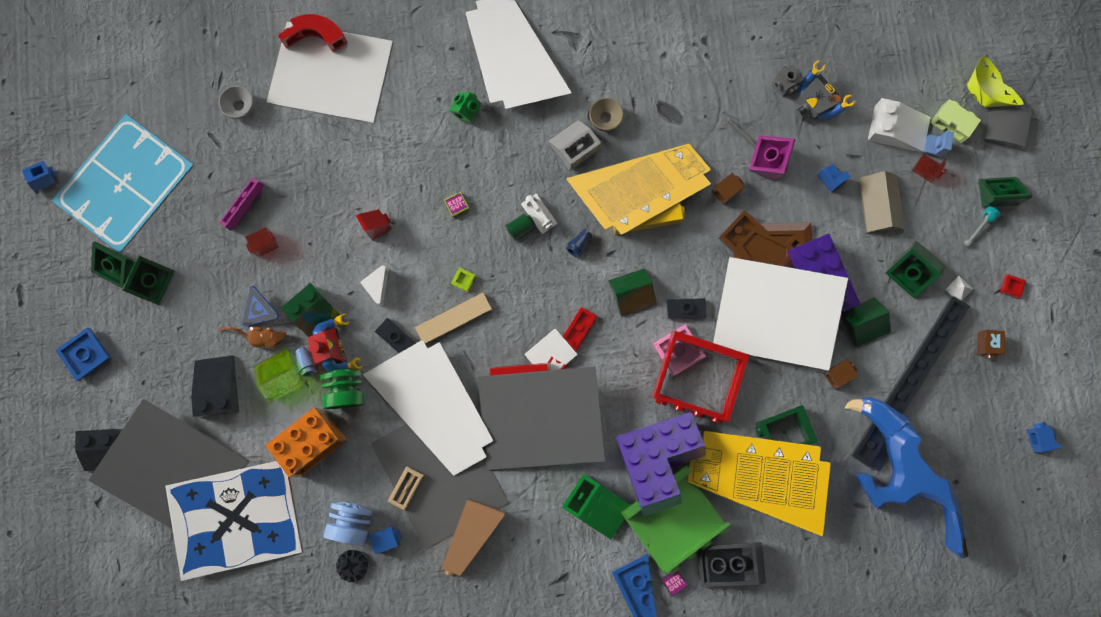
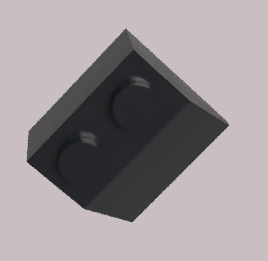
[75,429,123,471]

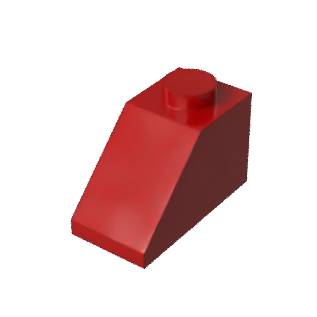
[356,209,392,241]

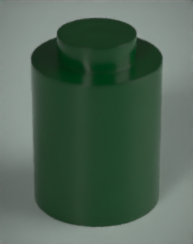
[505,213,535,241]

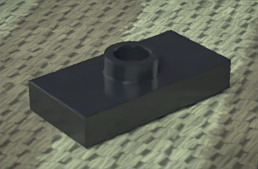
[667,298,707,319]
[374,318,416,353]

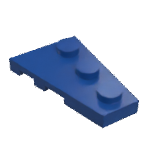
[611,554,657,617]

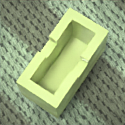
[930,99,981,144]

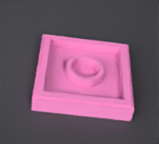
[653,324,706,377]

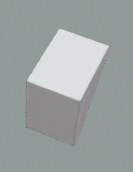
[360,266,389,307]

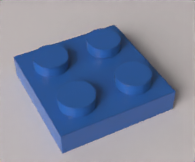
[55,327,112,382]

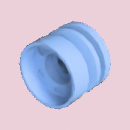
[323,502,373,545]

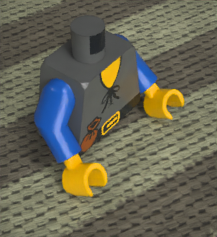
[795,60,856,120]

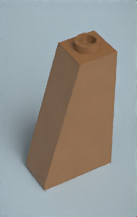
[441,499,505,577]

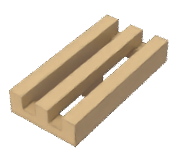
[387,466,425,511]

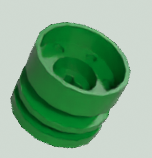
[320,369,365,409]

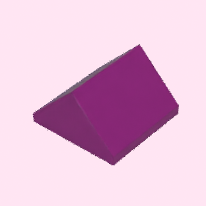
[749,135,796,180]

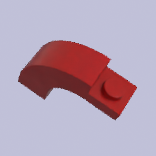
[278,14,348,53]

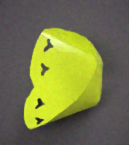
[967,56,1024,108]

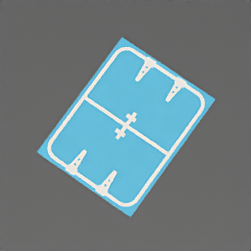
[52,114,193,253]

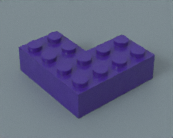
[616,412,706,516]

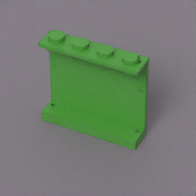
[621,465,730,574]

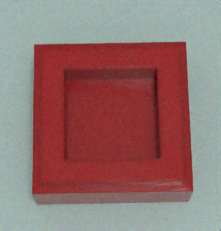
[1000,274,1026,299]

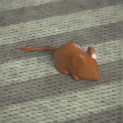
[218,327,287,350]

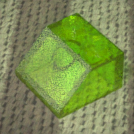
[253,348,304,404]

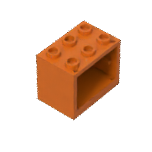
[265,407,348,477]

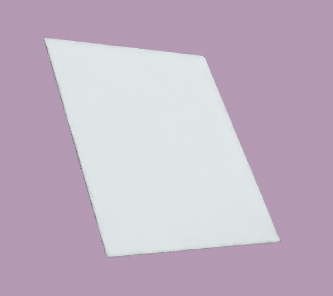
[524,329,577,370]

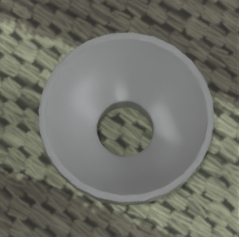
[218,85,254,119]

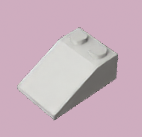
[868,98,930,153]

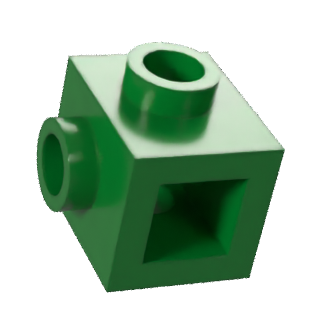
[449,91,482,122]

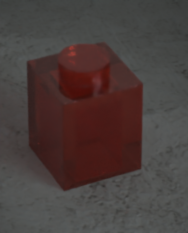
[245,227,279,257]

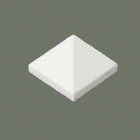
[945,276,973,301]

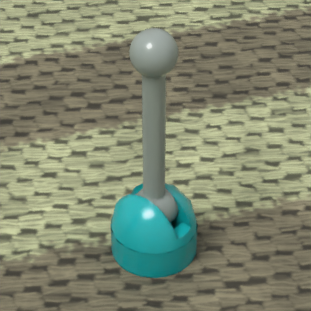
[964,206,1001,247]

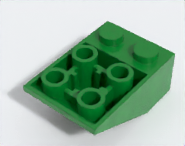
[561,474,631,540]

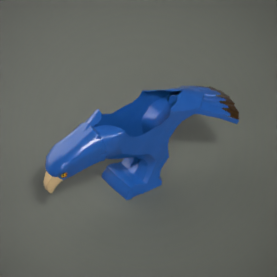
[845,397,968,559]

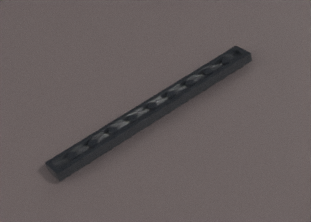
[851,296,970,467]

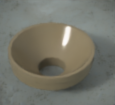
[589,98,623,132]

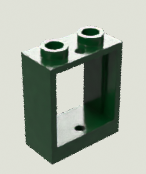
[755,405,818,445]

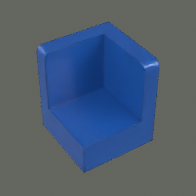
[817,164,851,192]

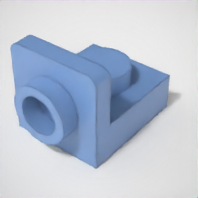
[924,131,954,157]

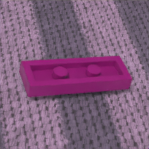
[219,178,264,231]

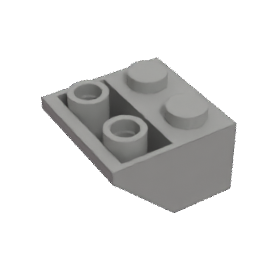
[548,120,601,171]

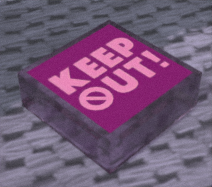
[660,570,688,597]

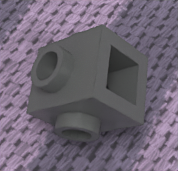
[773,65,803,97]

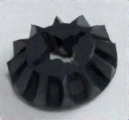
[336,550,368,582]

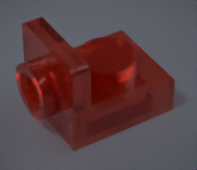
[911,154,947,183]

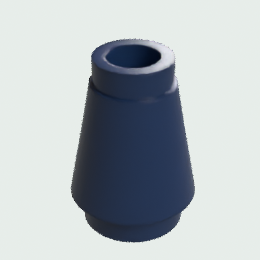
[566,229,592,258]

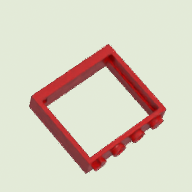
[651,330,749,424]

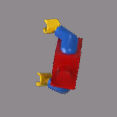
[308,314,363,372]

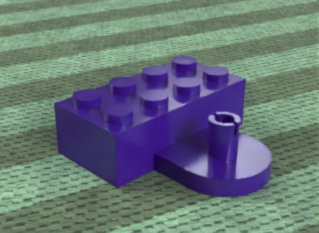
[788,233,860,313]

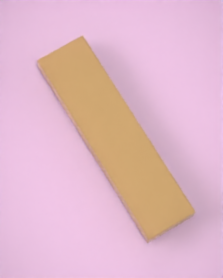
[415,293,492,344]

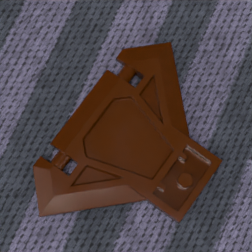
[718,210,812,268]

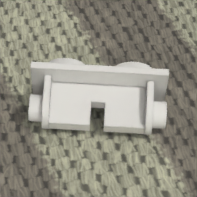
[521,194,558,234]

